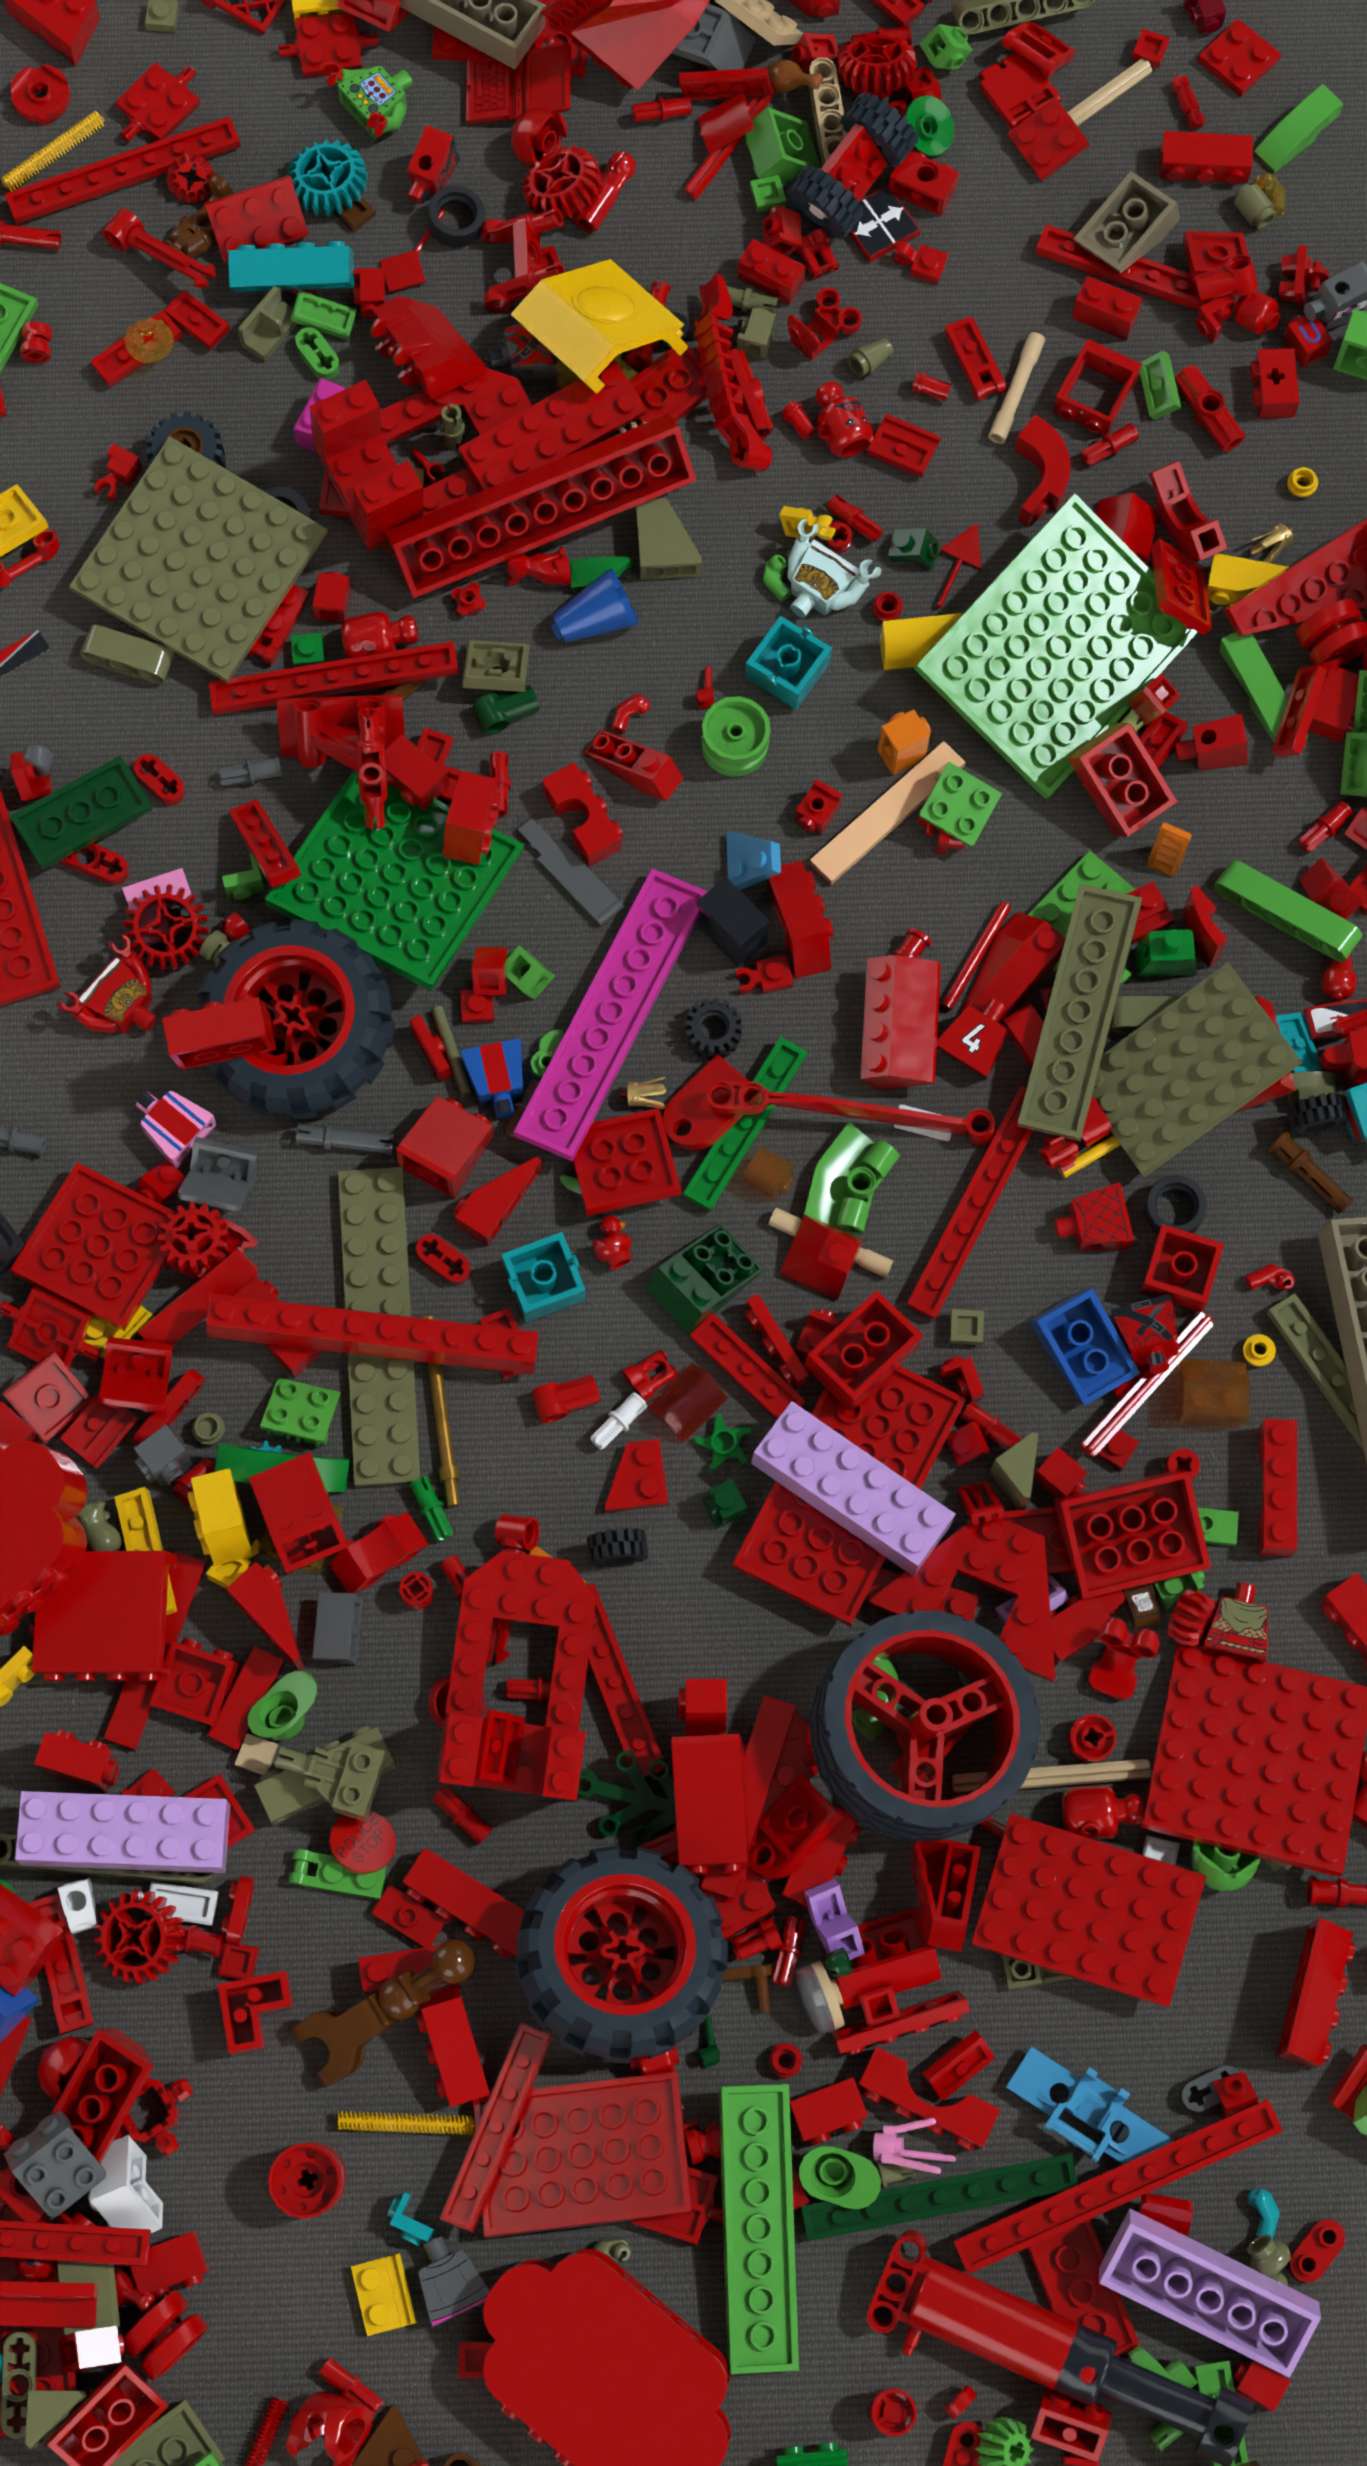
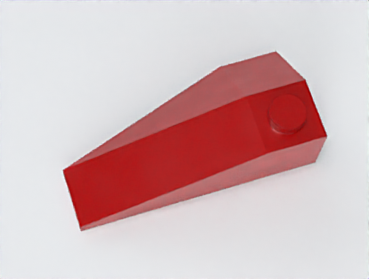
[960,912,1066,1023]

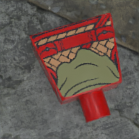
[1201,1583,1268,1663]

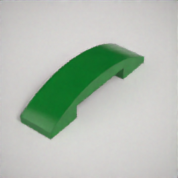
[214,1443,350,1492]

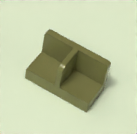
[238,286,298,362]

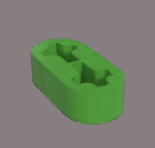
[295,327,340,381]

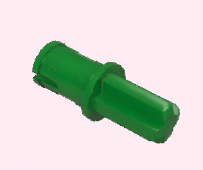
[409,1476,453,1542]

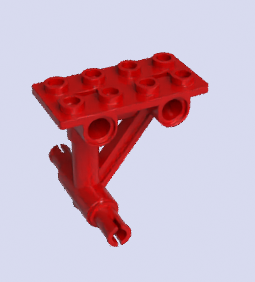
[277,695,405,829]

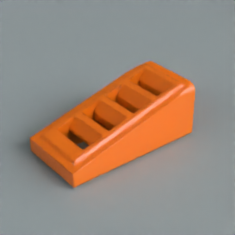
[1147,823,1192,877]

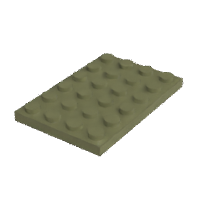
[1092,962,1303,1177]

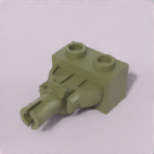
[275,1742,387,1822]

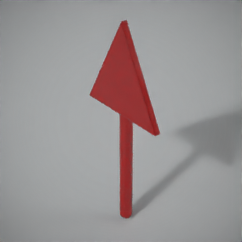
[937,522,981,608]

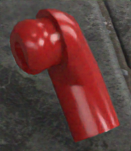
[1244,1264,1295,1290]

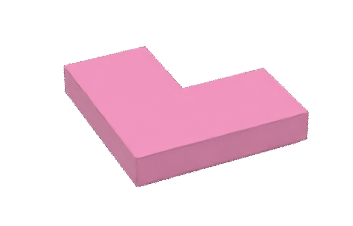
[122,868,191,946]

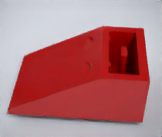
[249,1451,349,1573]

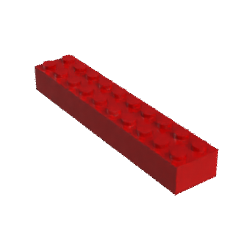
[385,414,697,599]

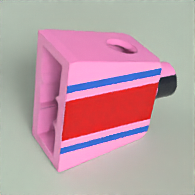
[136,1091,217,1168]

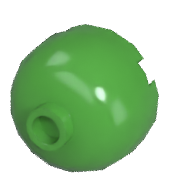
[1190,1841,1260,1892]

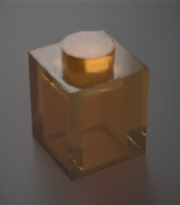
[743,1146,796,1200]

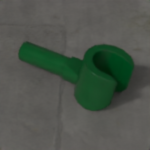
[698,2017,720,2068]

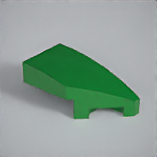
[571,557,633,593]

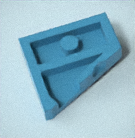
[726,831,781,890]

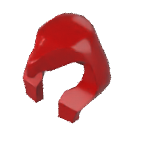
[286,2392,373,2466]

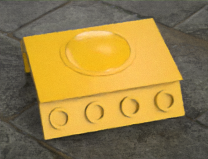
[511,259,688,394]

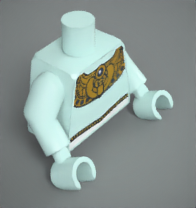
[787,519,881,618]

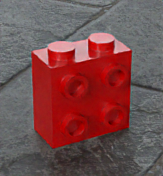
[34,1729,121,1793]

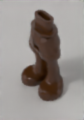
[164,173,233,271]

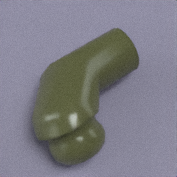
[593,2238,631,2262]

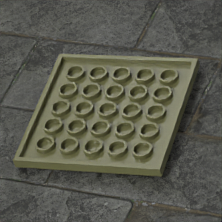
[69,436,327,683]

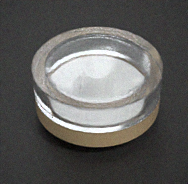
[795,1961,845,2035]

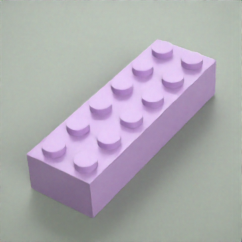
[751,1401,955,1576]
[15,1791,230,1873]
[1099,2208,1321,2378]

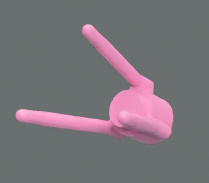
[873,2118,956,2174]

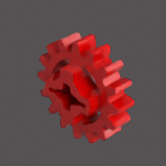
[157,1202,230,1273]

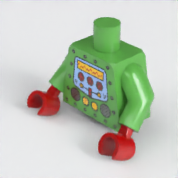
[321,61,413,140]

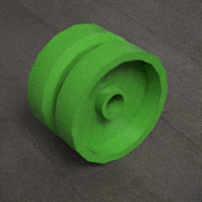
[701,696,771,777]

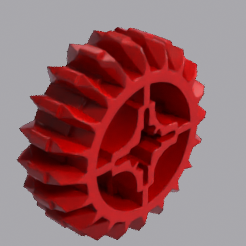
[837,34,917,95]
[522,145,602,221]
[123,884,209,971]
[93,1890,186,1984]

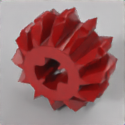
[1167,1589,1215,1647]

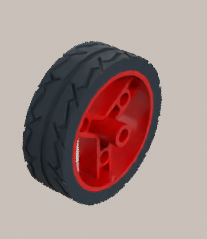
[809,1611,1040,1842]

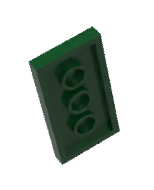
[10,755,153,871]

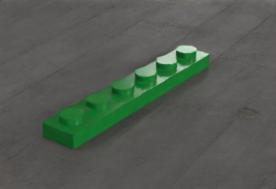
[683,1036,808,1213]

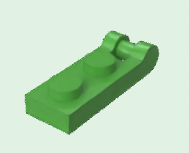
[287,1849,388,1900]

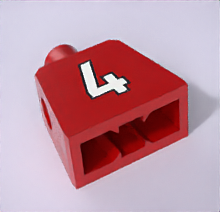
[937,998,1008,1079]

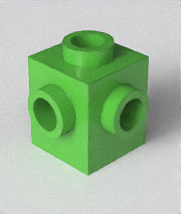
[919,24,973,71]

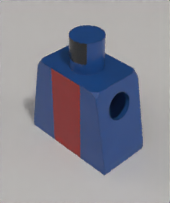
[460,1038,523,1118]

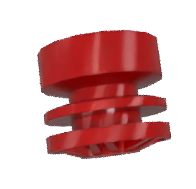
[268,2141,347,2219]

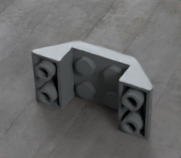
[671,4,756,71]

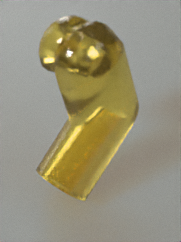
[1255,173,1286,216]

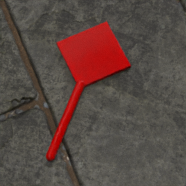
[380,209,445,293]

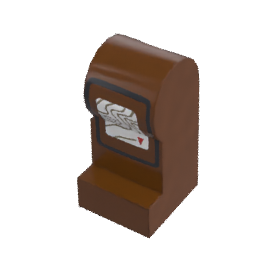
[1121,1583,1161,1629]

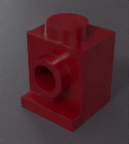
[1183,0,1226,34]

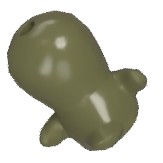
[76,1501,122,1551]

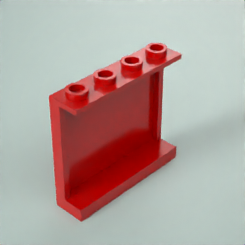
[32,1550,177,1682]

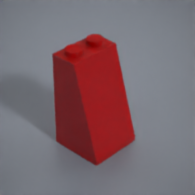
[671,1734,750,1876]

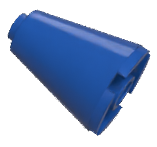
[550,568,639,643]

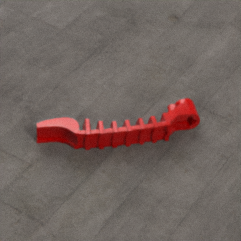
[694,273,772,472]

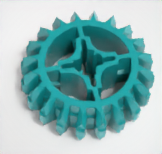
[287,138,368,217]

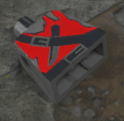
[489,323,562,381]

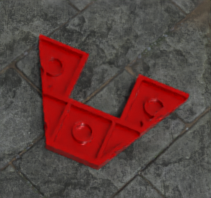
[869,1514,1055,1683]

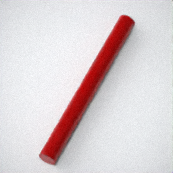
[940,901,1012,1011]

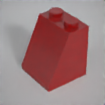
[396,1096,494,1200]

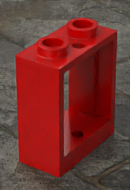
[1053,339,1142,435]

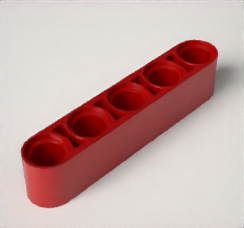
[1002,1004,1113,1148]

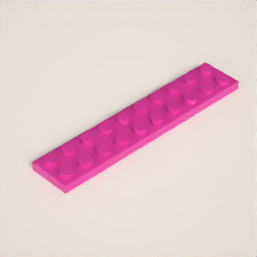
[514,869,708,1161]

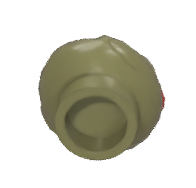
[1247,2235,1291,2286]

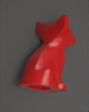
[506,547,571,587]

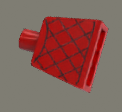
[1054,1182,1134,1251]

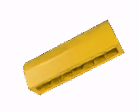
[879,613,963,670]

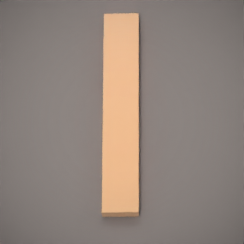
[809,741,966,885]

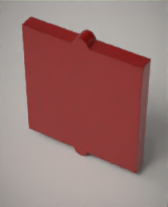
[698,92,755,153]

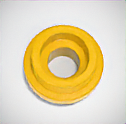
[1287,467,1318,498]
[1243,1334,1276,1367]

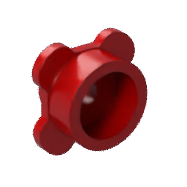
[451,583,486,616]

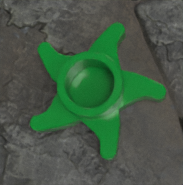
[695,1414,751,1471]

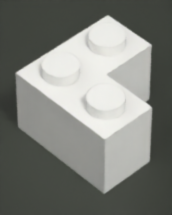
[88,2135,163,2233]

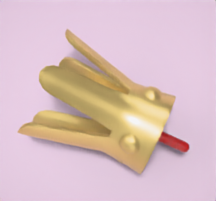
[1250,523,1294,563]
[619,1076,667,1109]

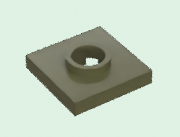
[463,640,530,692]

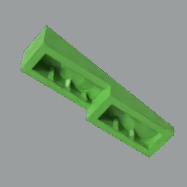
[1219,632,1308,743]
[1340,670,1367,796]

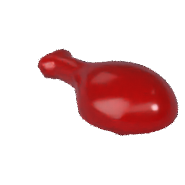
[114,2268,155,2312]

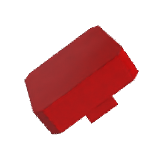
[1138,2193,1193,2237]

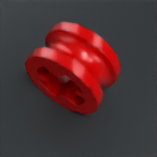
[824,522,852,553]

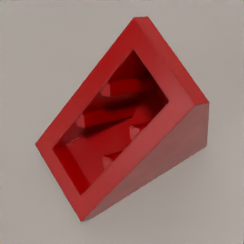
[1127,672,1181,726]

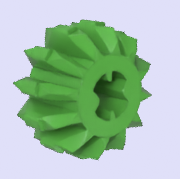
[975,2417,1035,2466]

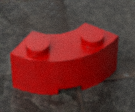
[329,1512,429,1594]

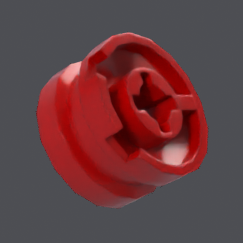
[1067,1714,1117,1764]

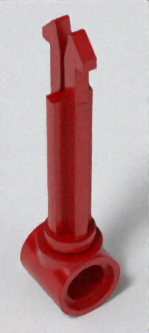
[101,208,216,288]
[487,1514,540,1664]

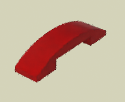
[28,1893,95,2035]

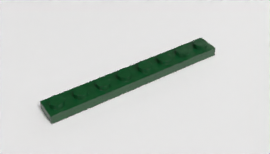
[801,2154,1078,2242]

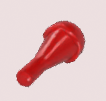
[1321,953,1357,1001]

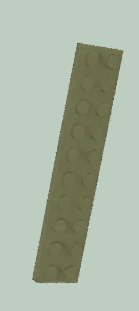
[338,1167,421,1488]

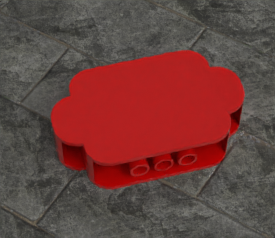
[0,1440,87,1637]
[483,2249,731,2466]

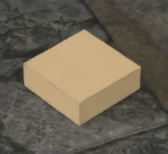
[235,1733,279,1775]

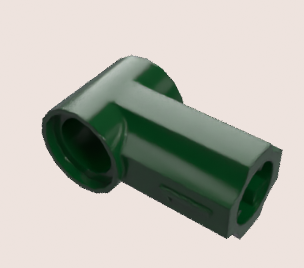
[473,684,540,735]

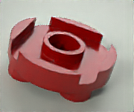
[10,65,71,126]

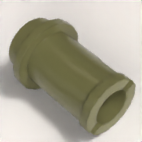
[874,2157,916,2189]

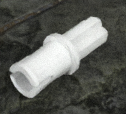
[590,1392,648,1449]

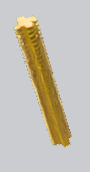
[1,111,104,191]
[338,2111,475,2135]

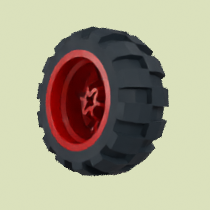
[197,919,395,1119]
[515,1845,728,2063]

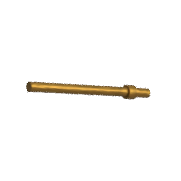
[423,1316,460,1508]

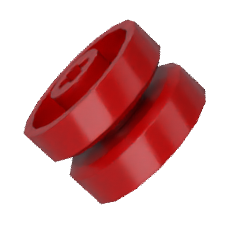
[1295,599,1367,673]
[123,2290,210,2382]

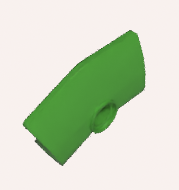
[804,1122,900,1236]

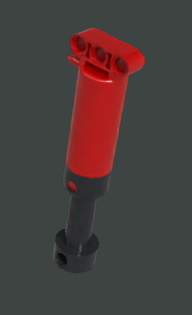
[867,2230,1254,2466]

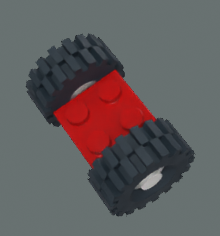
[785,93,918,240]

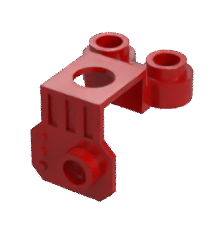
[787,287,862,361]
[1088,1618,1160,1700]

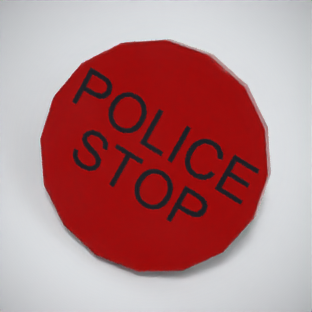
[329,1811,396,1874]

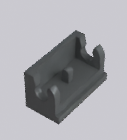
[313,1592,363,1665]

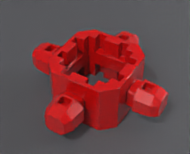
[113,2078,194,2157]

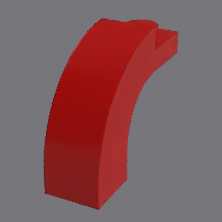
[1015,414,1070,527]
[1148,461,1228,560]

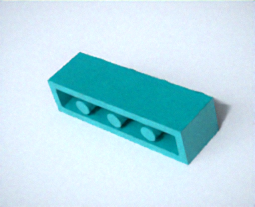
[228,241,354,292]

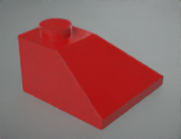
[779,1214,864,1300]

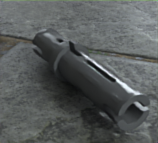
[296,1123,394,1155]

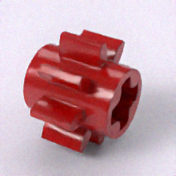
[1039,1134,1079,1173]

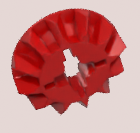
[167,154,215,203]

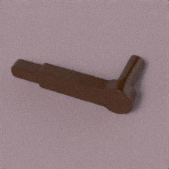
[722,1963,773,2013]

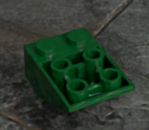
[645,1224,764,1334]

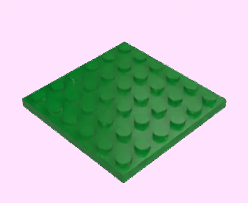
[265,770,524,992]

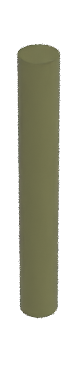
[431,1006,473,1097]

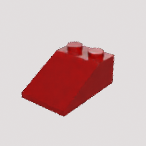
[226,1562,304,1671]

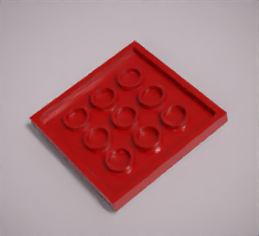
[10,1162,178,1331]

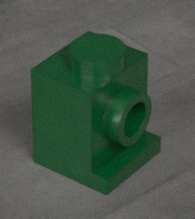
[702,1479,747,1530]

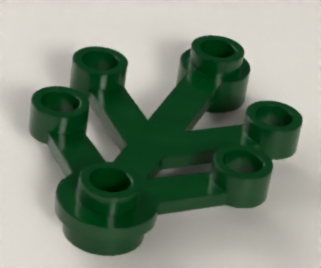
[577,1749,676,1845]

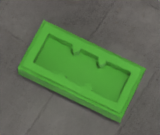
[290,290,357,341]
[1197,1507,1239,1546]

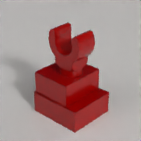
[94,443,143,502]

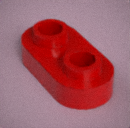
[221,1875,255,1945]
[1288,2219,1346,2283]
[942,2422,983,2466]

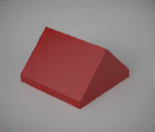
[1096,492,1159,566]

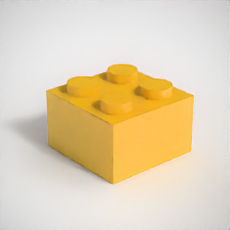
[188,1468,253,1566]

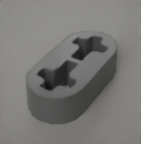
[1180,2065,1239,2113]

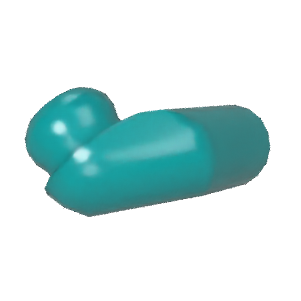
[1247,2188,1280,2239]

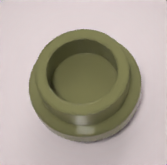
[192,1412,225,1446]

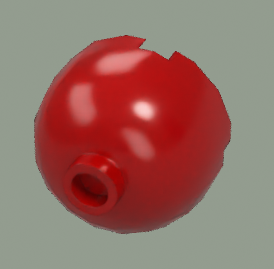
[511,108,568,168]
[38,2036,91,2104]

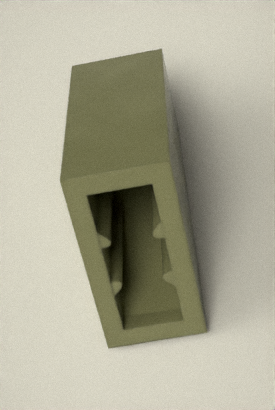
[635,497,702,580]

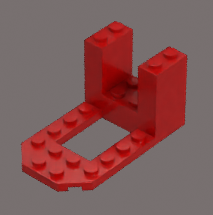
[310,369,532,552]
[436,1551,597,1801]

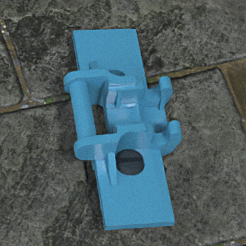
[1006,2046,1172,2164]

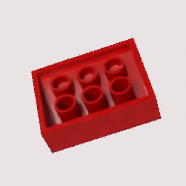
[1054,1469,1211,1599]

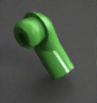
[763,555,792,602]

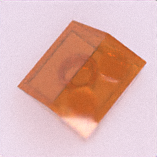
[1178,1358,1250,1427]

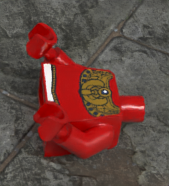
[57,934,158,1034]

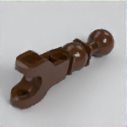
[291,1940,475,2088]

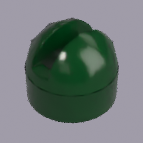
[825,1947,853,1977]

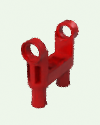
[481,207,566,313]

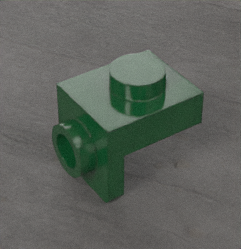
[888,528,940,569]

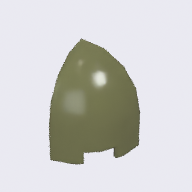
[1288,1071,1336,1106]

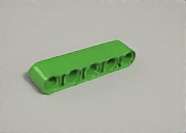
[1213,860,1363,962]

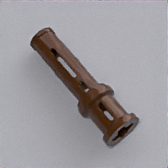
[1267,1130,1354,1214]

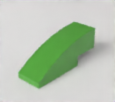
[1253,84,1344,174]

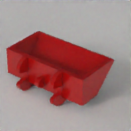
[370,296,488,400]

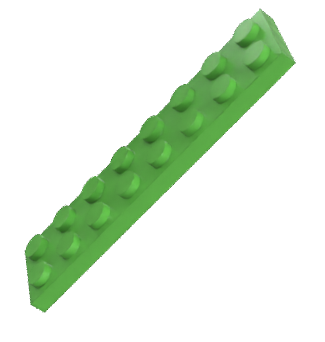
[719,2084,799,2374]

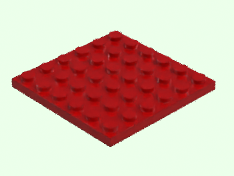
[1141,1642,1367,1877]

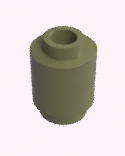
[1234,184,1277,230]

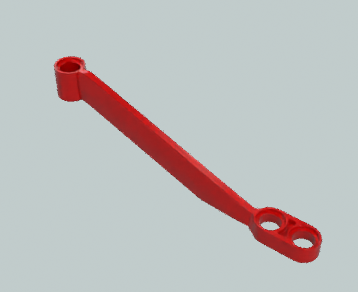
[706,1081,996,1146]

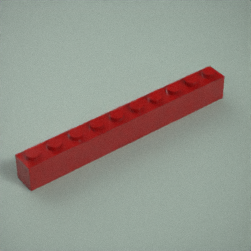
[206,1293,539,1375]

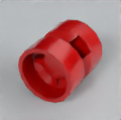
[869,2389,917,2436]

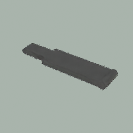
[516,818,624,927]

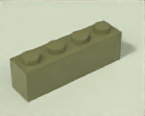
[254,1726,396,1826]

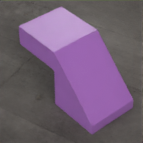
[804,1879,865,1960]

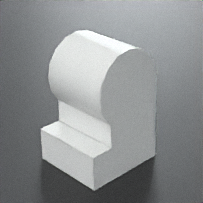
[58,1877,99,1934]

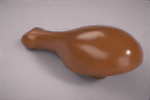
[767,60,823,93]

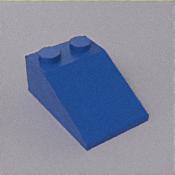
[1029,1288,1140,1406]

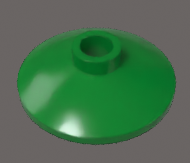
[905,95,954,156]

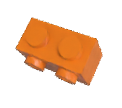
[878,709,931,776]

